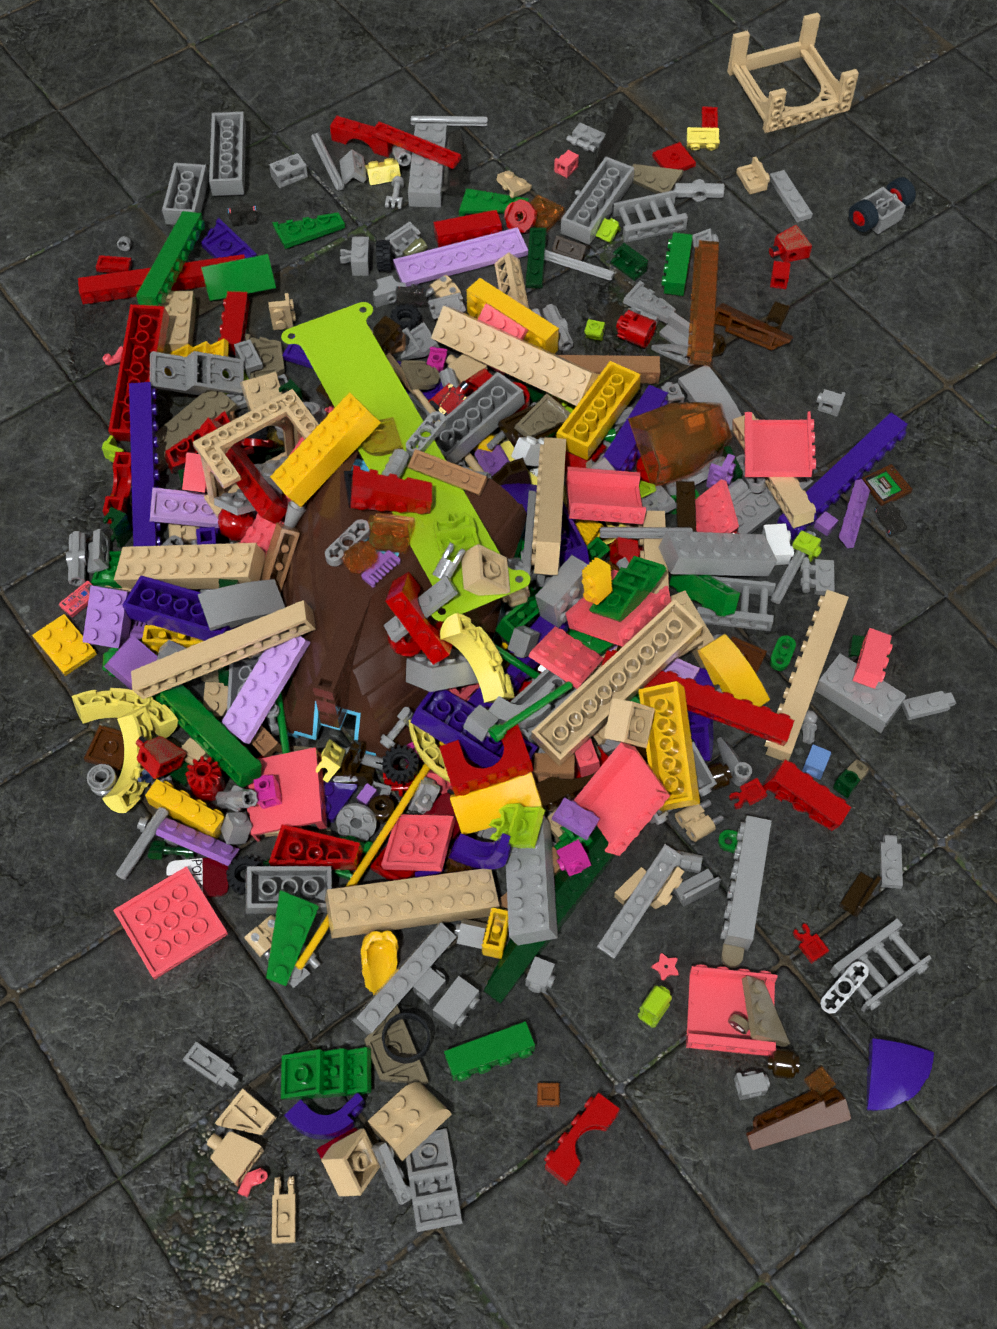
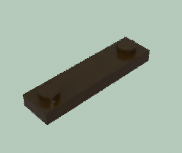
[675,481,696,532]

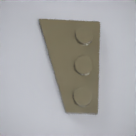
[632,164,683,194]
[515,394,571,438]
[742,976,790,1047]

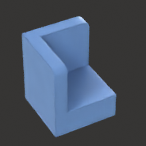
[802,745,831,780]

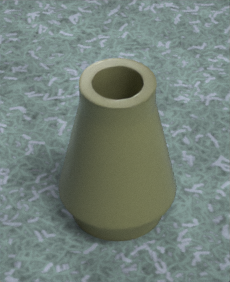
[402,238,428,256]

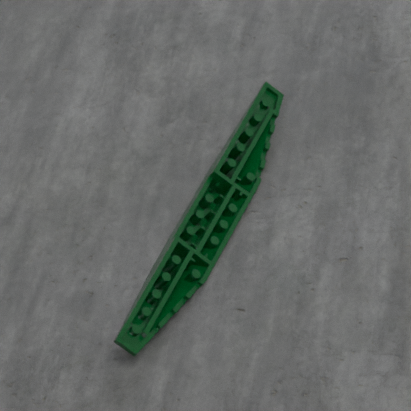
[484,826,616,1004]

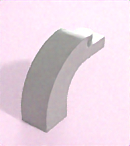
[488,681,555,729]

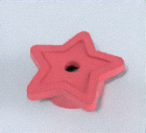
[652,953,679,980]

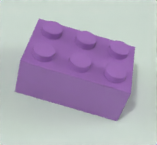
[82,585,131,648]

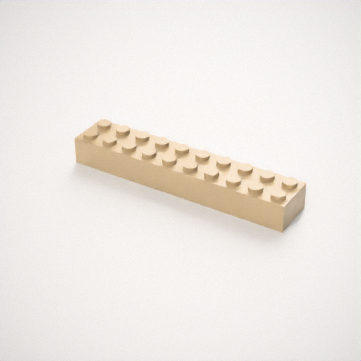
[431,306,599,406]
[531,437,566,575]
[531,599,703,766]

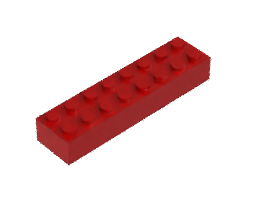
[108,304,170,442]

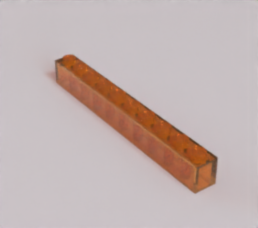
[687,240,719,366]

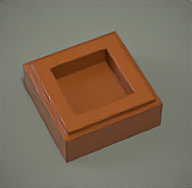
[537,1083,559,1107]

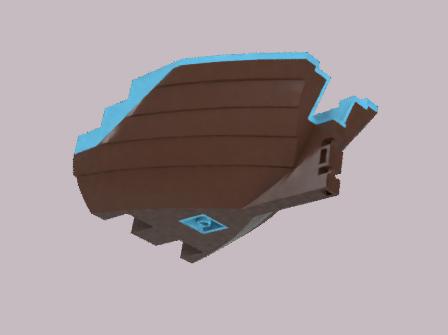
[274,449,527,761]

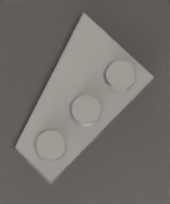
[623,281,676,323]

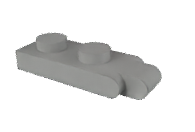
[902,691,956,720]
[879,834,903,889]

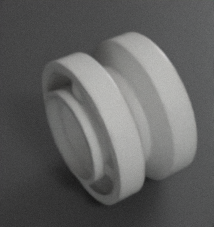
[87,764,118,796]

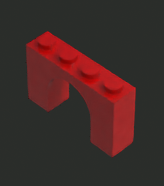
[385,572,452,665]
[439,724,534,797]

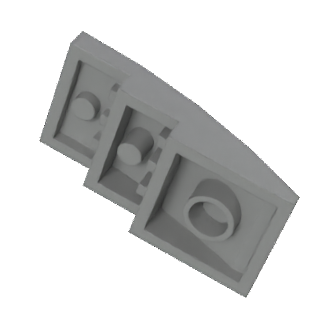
[678,364,742,439]
[198,579,285,631]
[406,1128,462,1232]

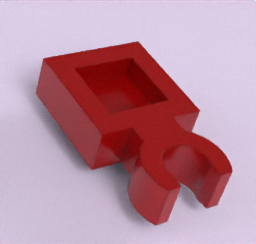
[729,778,767,809]
[793,923,830,964]

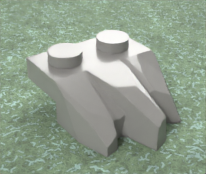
[393,322,439,360]

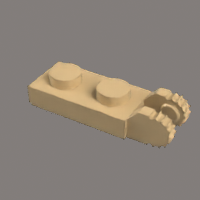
[272,1176,296,1244]

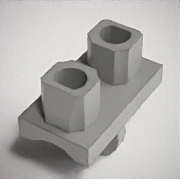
[408,777,440,814]

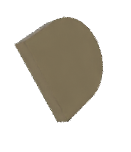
[401,360,440,390]

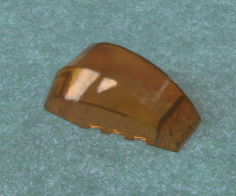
[628,402,733,486]

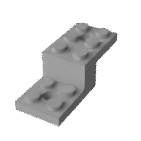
[150,351,243,395]
[214,456,288,516]

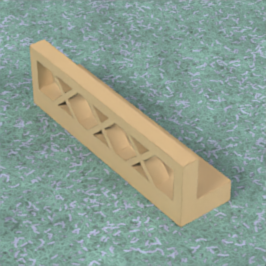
[495,252,529,309]

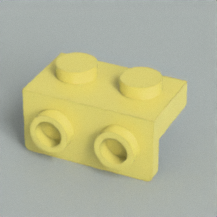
[687,128,720,151]
[365,158,401,185]

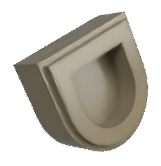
[721,944,744,968]

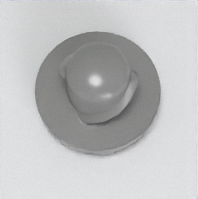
[336,803,377,842]

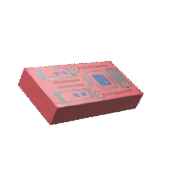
[59,580,92,618]

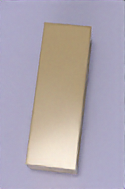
[614,867,647,906]

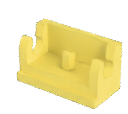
[316,739,346,782]

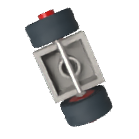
[849,177,916,234]

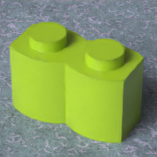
[638,986,672,1028]

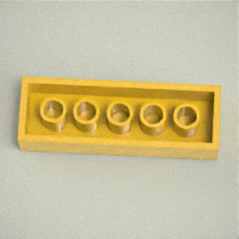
[467,278,559,354]
[557,361,641,460]
[270,392,381,507]
[638,681,700,811]

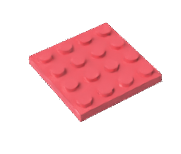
[113,866,228,980]

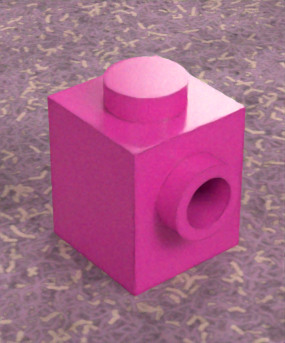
[253,775,282,809]
[556,839,591,877]

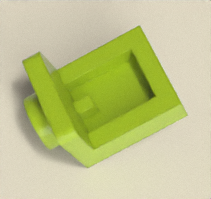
[595,218,621,244]
[584,319,605,341]
[102,435,124,463]
[792,530,822,562]

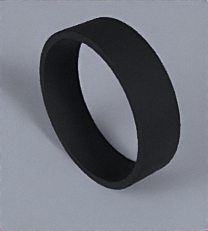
[382,1013,430,1064]

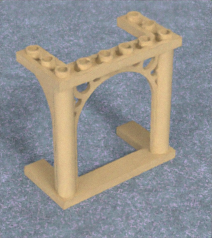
[727,13,859,133]
[193,389,319,518]

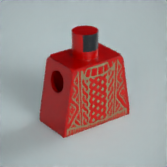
[769,225,812,262]
[135,736,187,779]

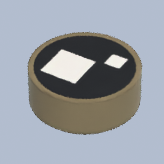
[728,1014,750,1034]

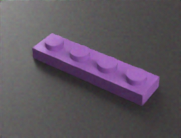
[839,479,870,548]
[156,818,240,866]

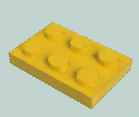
[32,614,97,676]

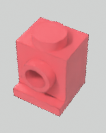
[554,150,579,178]

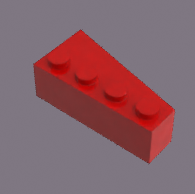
[165,411,238,474]
[350,465,432,514]
[762,759,851,831]
[269,824,363,870]

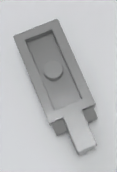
[183,1042,241,1090]
[372,1142,412,1205]

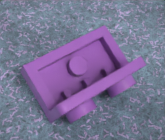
[474,444,510,476]
[706,454,736,488]
[551,798,600,840]

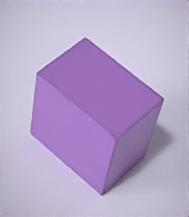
[814,511,839,536]
[356,784,379,807]

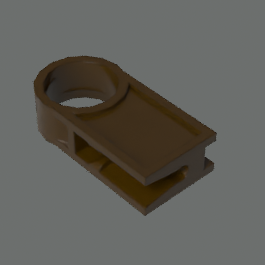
[765,301,790,330]
[341,740,366,779]

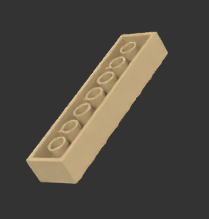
[114,543,266,589]
[325,869,500,938]

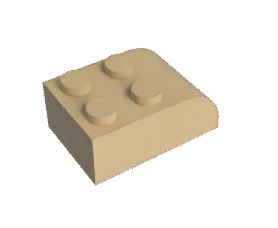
[368,1082,452,1161]

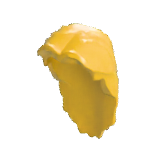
[361,931,399,995]

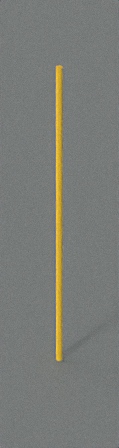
[295,643,508,970]

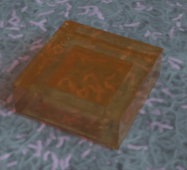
[804,1067,836,1096]

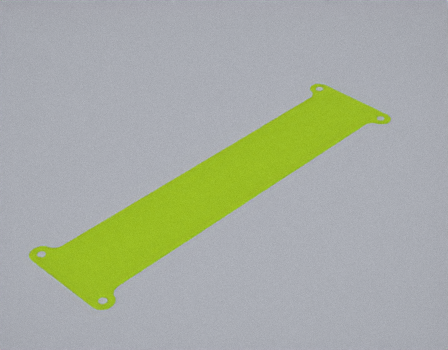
[281,302,530,621]

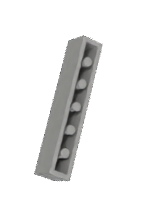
[352,923,456,1035]

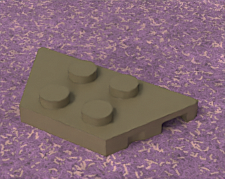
[245,334,285,379]
[364,1005,429,1084]

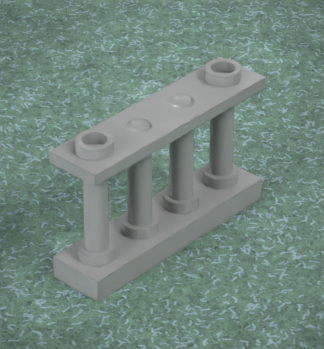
[613,190,688,243]
[697,575,776,631]
[830,919,932,1012]

